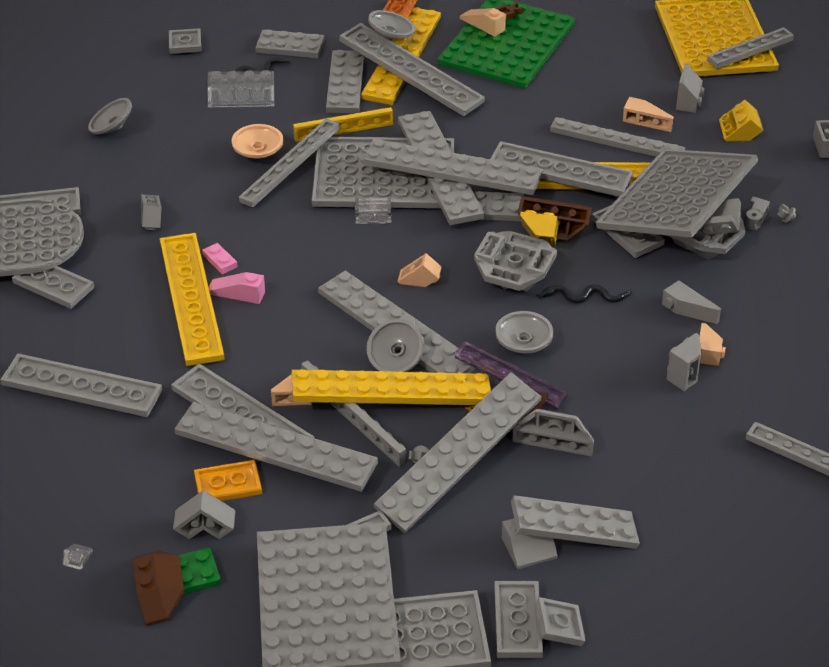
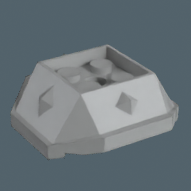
[672,211,745,260]
[474,231,557,292]

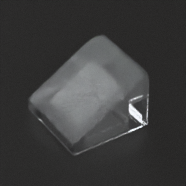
[62,544,93,569]

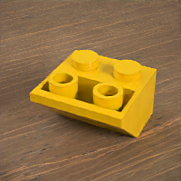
[719,100,764,141]
[520,210,558,247]

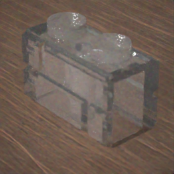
[355,197,391,224]

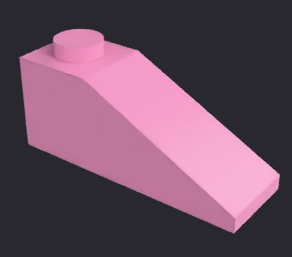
[208,272,265,304]

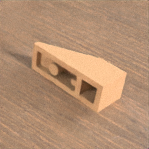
[460,8,506,37]
[623,97,674,132]

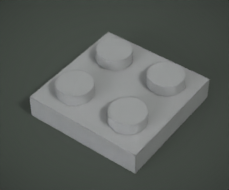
[169,28,202,54]
[535,597,586,646]

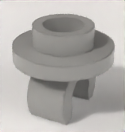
[778,204,796,223]
[409,445,429,464]

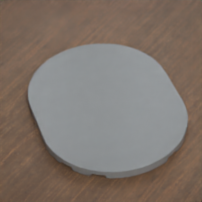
[0,199,84,276]

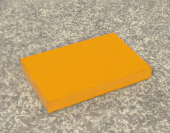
[194,460,262,501]

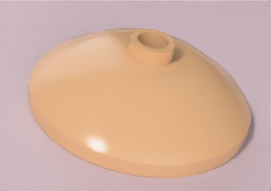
[232,124,283,159]

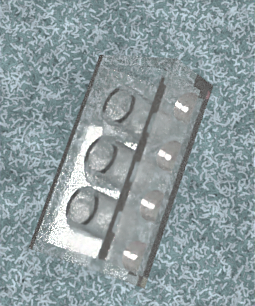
[208,70,275,107]

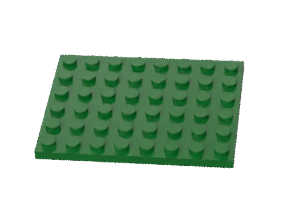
[437,0,575,89]

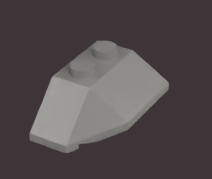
[512,409,594,457]

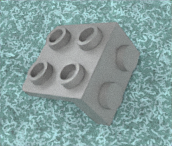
[700,198,741,235]

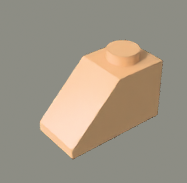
[397,253,441,287]
[699,323,726,366]
[271,375,312,406]

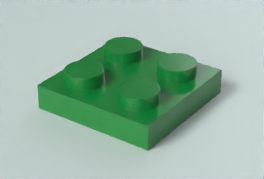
[178,548,221,595]

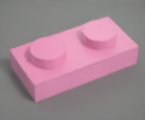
[202,243,238,274]

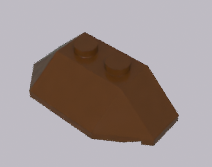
[518,196,592,242]
[132,550,185,626]

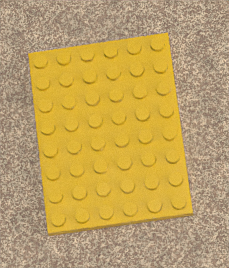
[655,0,779,77]

